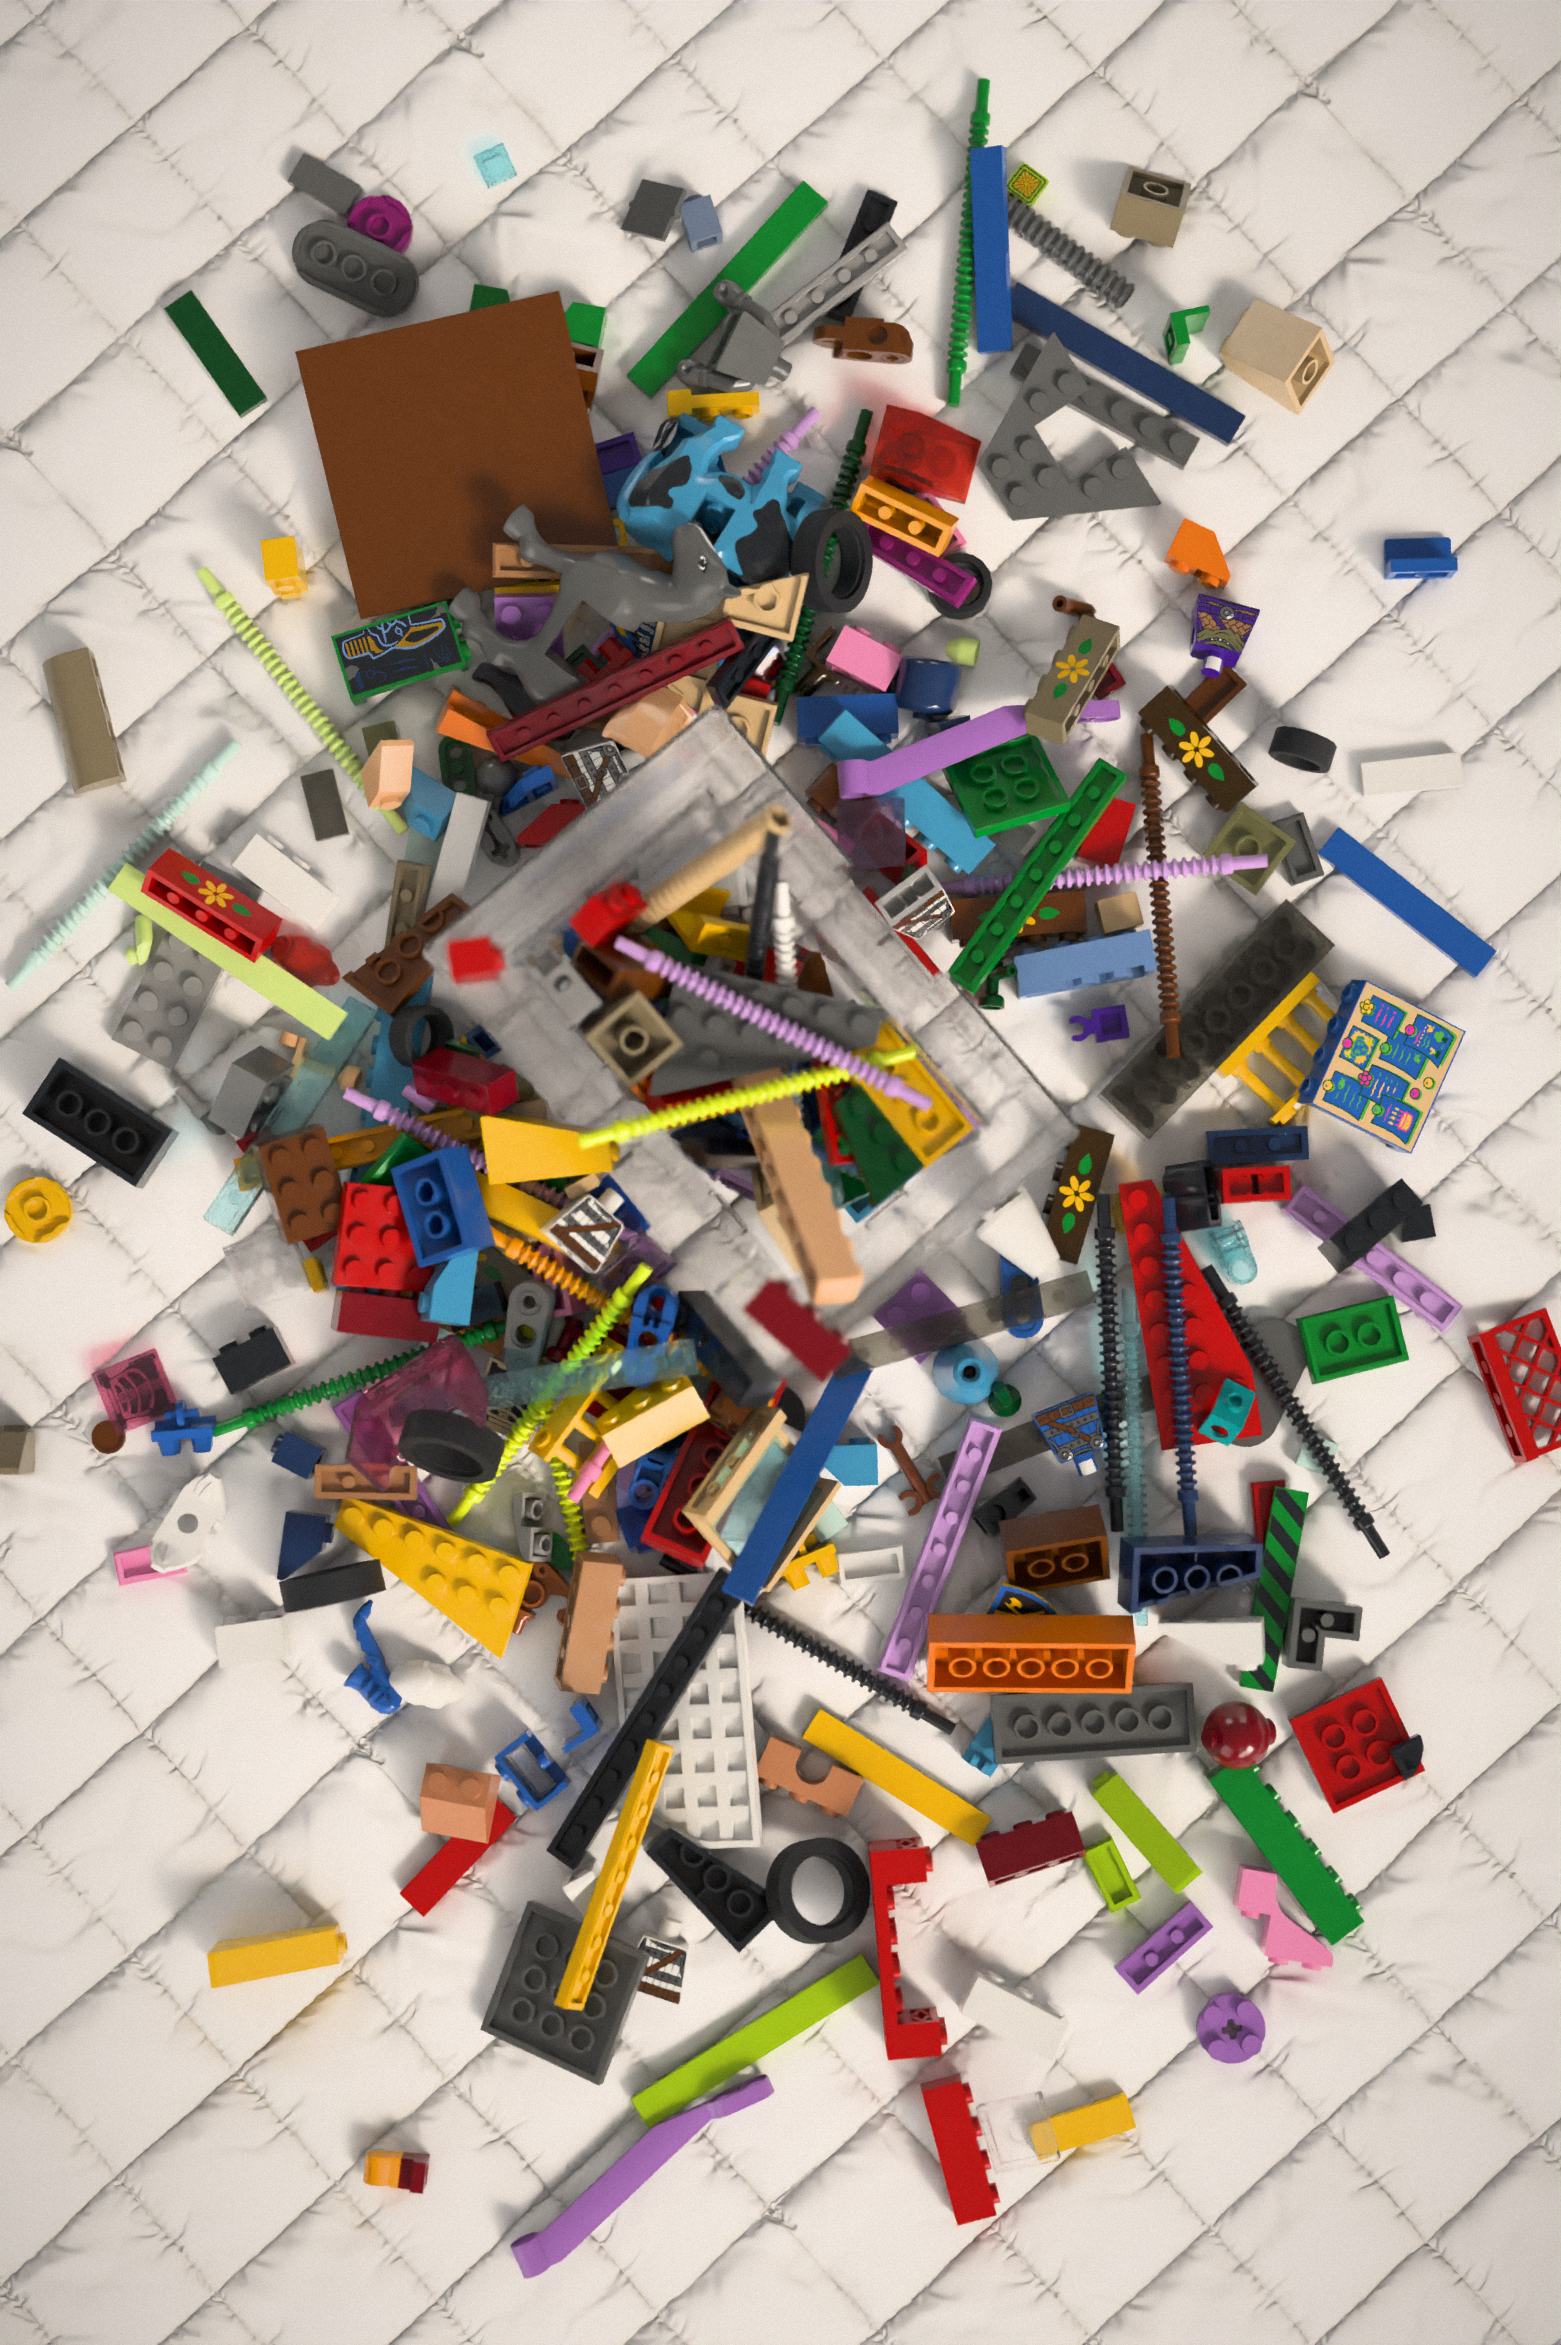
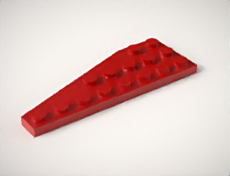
[1118,1179,1263,1451]

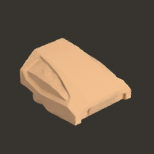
[602,687,694,768]

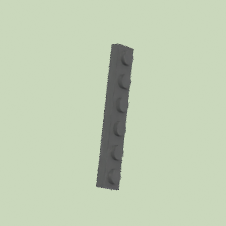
[1009,342,1200,471]

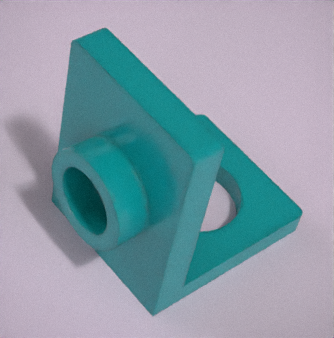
[1198,1378,1256,1446]

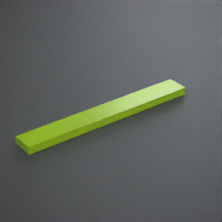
[631,1952,880,2129]

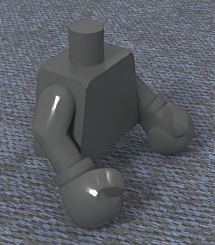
[676,279,792,393]

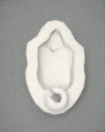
[389,1659,466,1709]

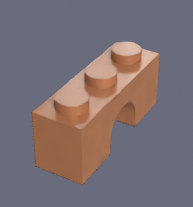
[757,1733,864,1818]

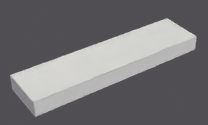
[425,792,491,913]

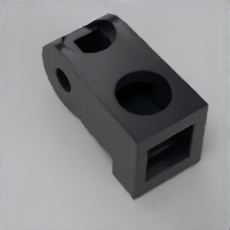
[970,1476,1037,1538]

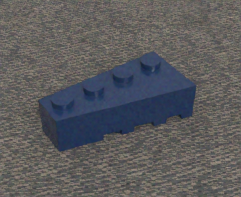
[1117,1533,1263,1614]

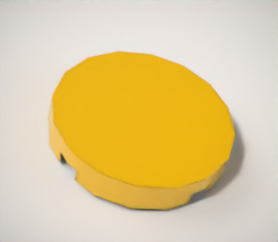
[4,1177,73,1243]

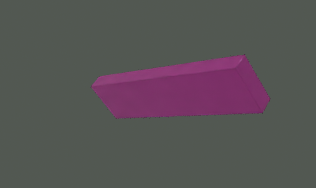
[863,521,977,609]

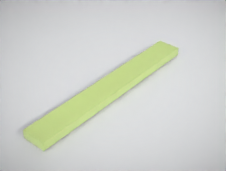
[107,862,348,1041]

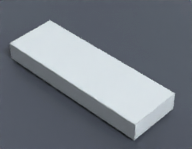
[1359,752,1464,798]

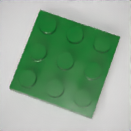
[941,733,1070,839]

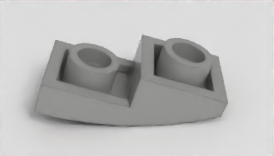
[512,1492,553,1562]

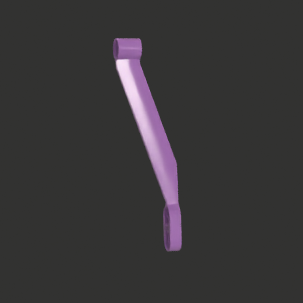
[836,700,1121,799]
[510,2074,775,2279]

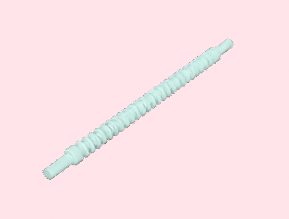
[5,738,242,992]

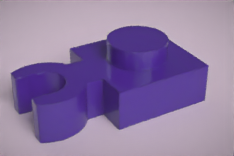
[1068,1004,1130,1043]

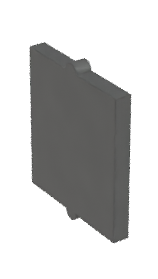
[620,179,688,242]

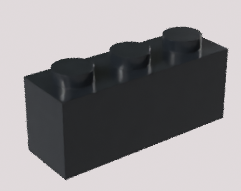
[1317,1178,1423,1274]

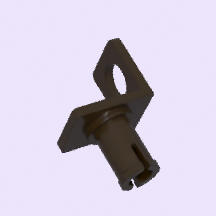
[795,626,843,697]

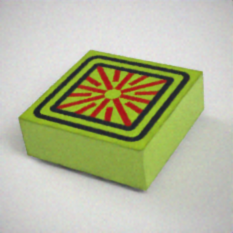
[1007,161,1050,210]

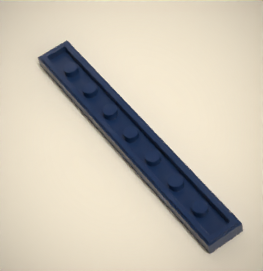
[1011,282,1246,447]

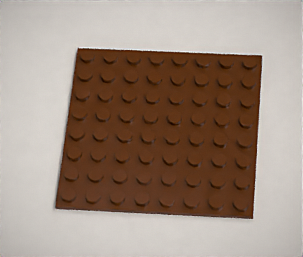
[295,291,618,619]

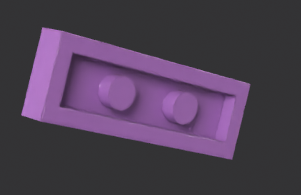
[1114,1899,1214,1995]

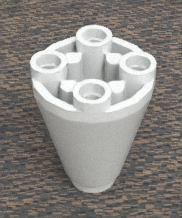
[972,1185,1063,1283]

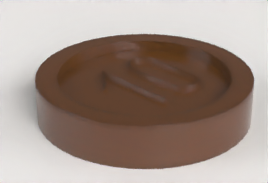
[91,1420,126,1454]

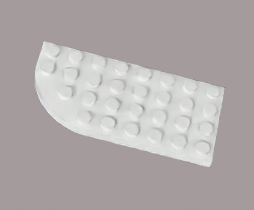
[612,1572,763,1849]

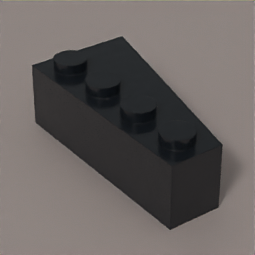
[643,1827,773,1953]

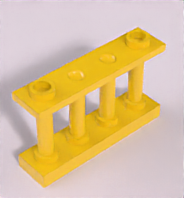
[1214,971,1336,1126]
[527,1337,638,1499]

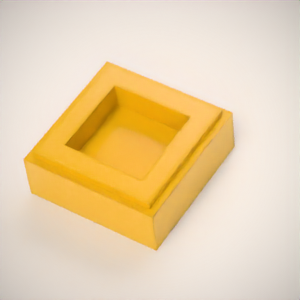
[303,1257,330,1293]

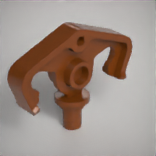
[512,1561,570,1635]

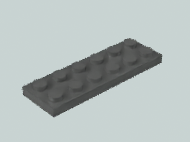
[990,1682,1197,1765]

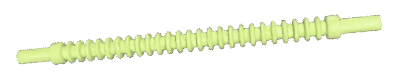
[196,566,409,836]

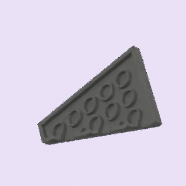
[649,961,884,1096]

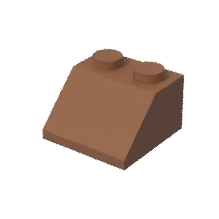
[420,1762,501,1843]

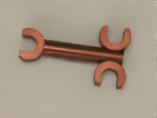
[877,1425,942,1516]

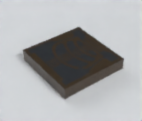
[680,1138,762,1169]

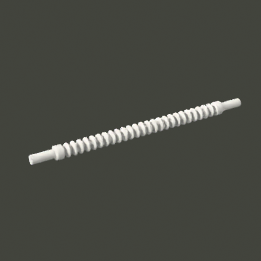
[772,879,805,1127]

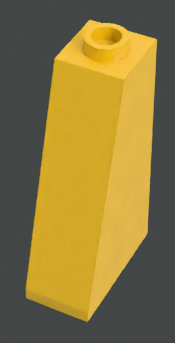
[480,1112,620,1185]
[207,1924,348,1988]

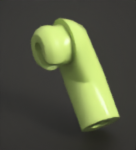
[126,915,153,965]

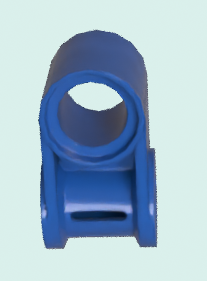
[628,1447,677,1510]

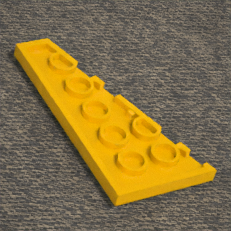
[334,1499,534,1659]

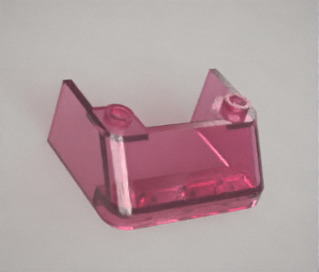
[345,1334,489,1493]

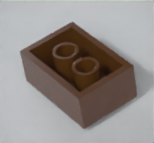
[251,1123,343,1245]
[998,1504,1110,1592]

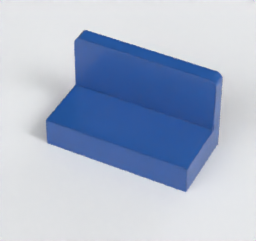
[1383,537,1458,580]
[562,1695,603,1754]

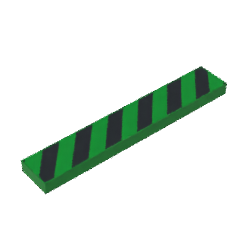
[1238,1486,1309,1692]

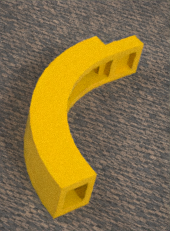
[474,1171,628,1279]

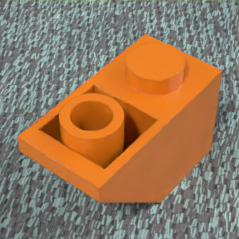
[1164,518,1231,589]

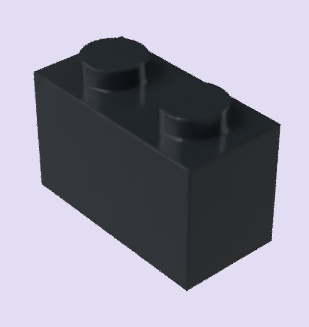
[213,1325,296,1395]

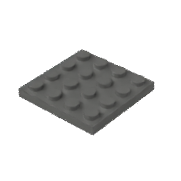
[480,1900,651,2085]

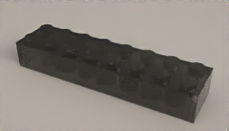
[1096,899,1335,1142]

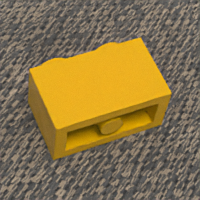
[260,536,309,599]

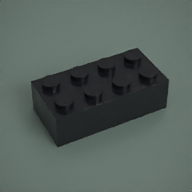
[22,1057,180,1189]

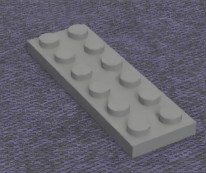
[111,861,264,1070]

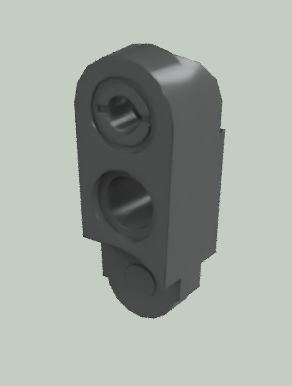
[503,1279,556,1380]

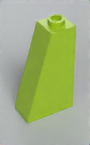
[1089,1769,1203,1895]

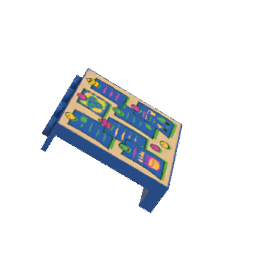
[1297,979,1466,1154]

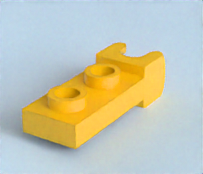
[667,389,760,422]

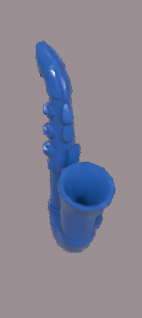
[343,1599,402,1714]

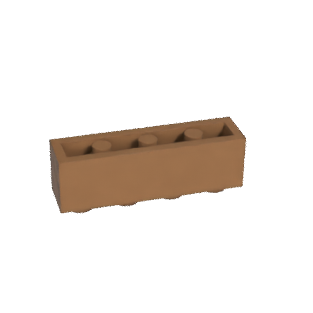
[554,1550,626,1695]

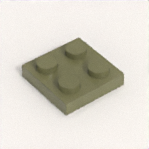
[1202,802,1296,896]

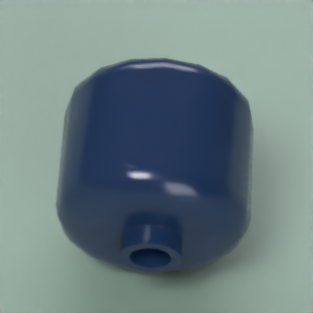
[894,655,962,721]

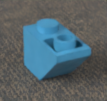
[825,1437,878,1486]

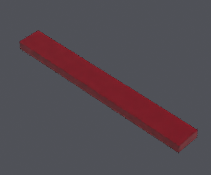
[486,615,745,763]

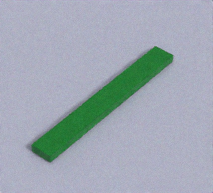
[626,180,828,400]
[945,757,1128,996]

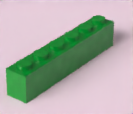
[1205,1764,1365,1946]

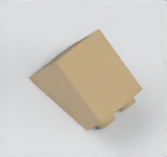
[1219,298,1335,416]

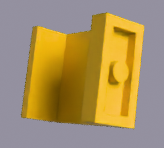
[666,886,750,962]

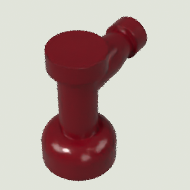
[544,1315,597,1366]

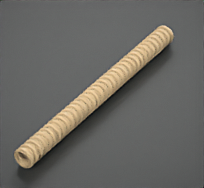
[559,804,791,957]

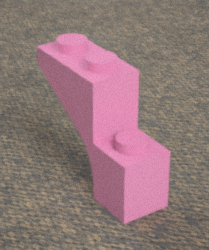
[1232,1863,1333,1971]

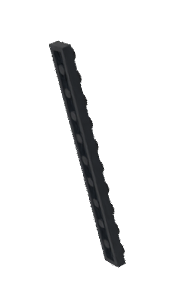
[546,1566,741,1870]

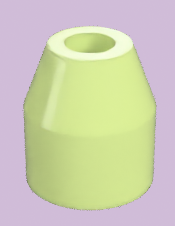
[946,637,980,666]

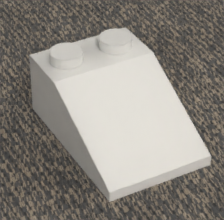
[1157,1616,1265,1671]

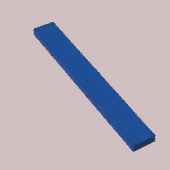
[722,1355,874,1606]

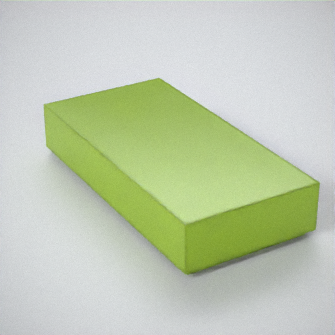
[1084,1835,1142,1913]

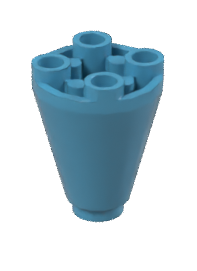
[932,1337,1000,1405]

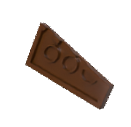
[342,893,480,1019]

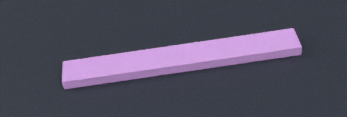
[876,1416,1002,1682]

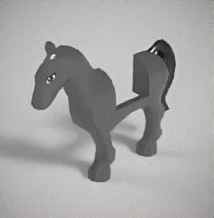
[448,504,742,742]

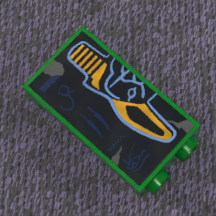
[331,601,472,706]

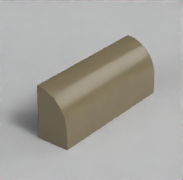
[42,647,127,795]

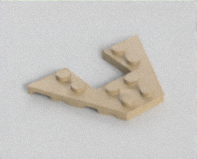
[651,573,810,769]

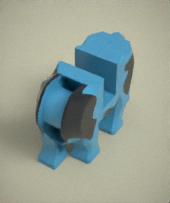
[616,412,826,588]

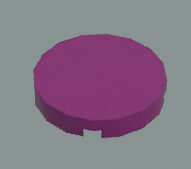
[347,195,414,254]

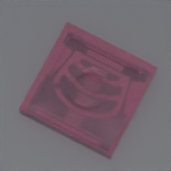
[91,1348,177,1436]

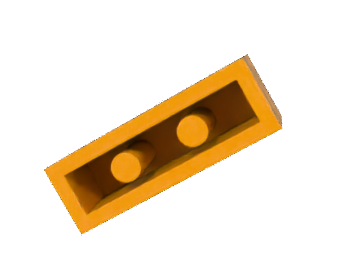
[849,475,960,557]

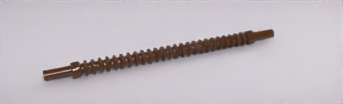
[1139,733,1181,1058]

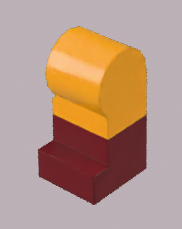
[363,2150,430,2194]

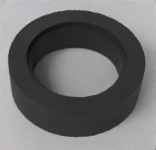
[791,509,873,613]
[397,1409,505,1483]
[279,1559,386,1613]
[765,1837,871,1944]

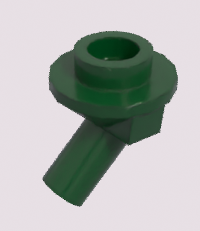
[988,1381,1022,1417]

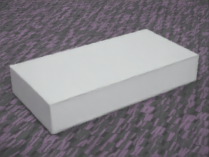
[835,1544,907,1587]

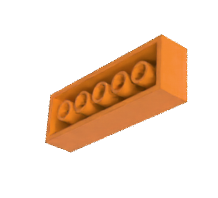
[926,1614,1136,1693]

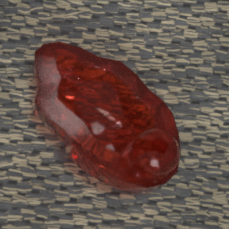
[270,933,340,988]

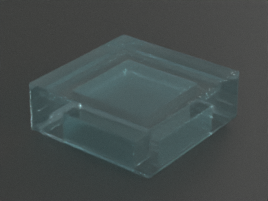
[473,142,518,189]

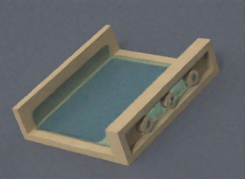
[682,1406,842,1592]

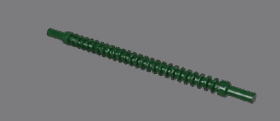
[774,409,873,726]

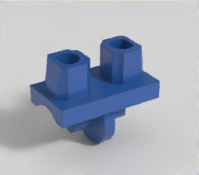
[151,1399,217,1456]

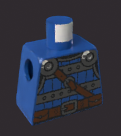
[1030,1391,1105,1477]

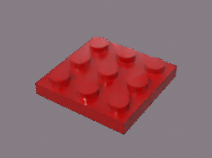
[330,1181,435,1292]
[1288,1677,1425,1814]

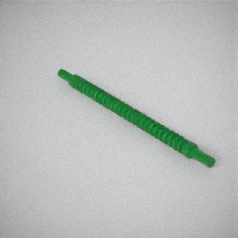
[946,78,991,407]
[213,1318,526,1437]

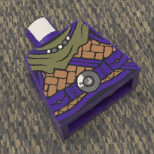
[1189,593,1260,678]

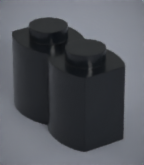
[1162,1160,1222,1232]

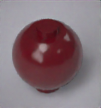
[1201,1701,1277,1770]

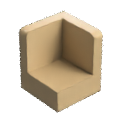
[1094,892,1144,937]

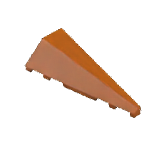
[435,684,572,780]

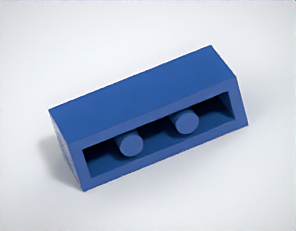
[796,693,899,748]

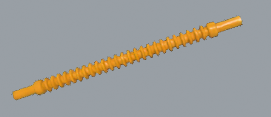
[491,1226,775,1407]

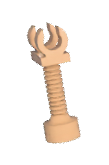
[279,1031,363,1091]

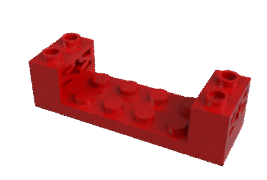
[868,1837,948,2061]

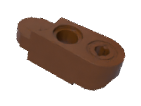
[813,316,914,365]

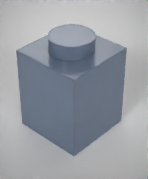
[679,194,723,253]

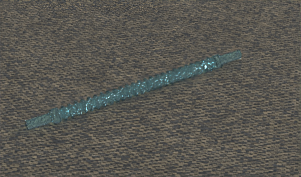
[1119,1288,1149,1626]

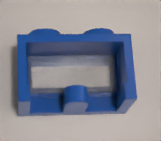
[494,1728,571,1811]

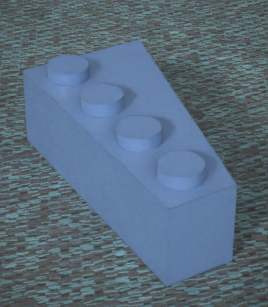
[1011,929,1157,1000]

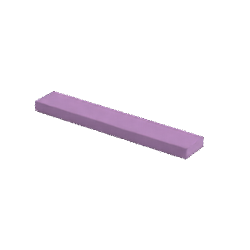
[1281,1183,1463,1333]

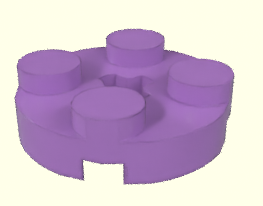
[1196,1992,1266,2064]

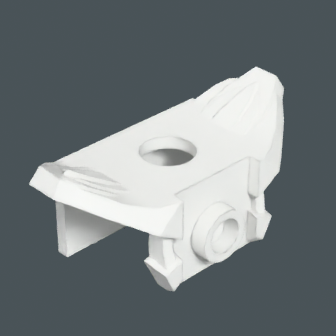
[149,1471,227,1574]

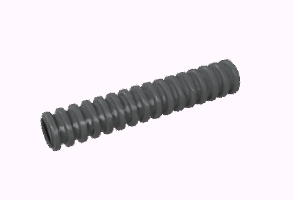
[1007,190,1135,309]

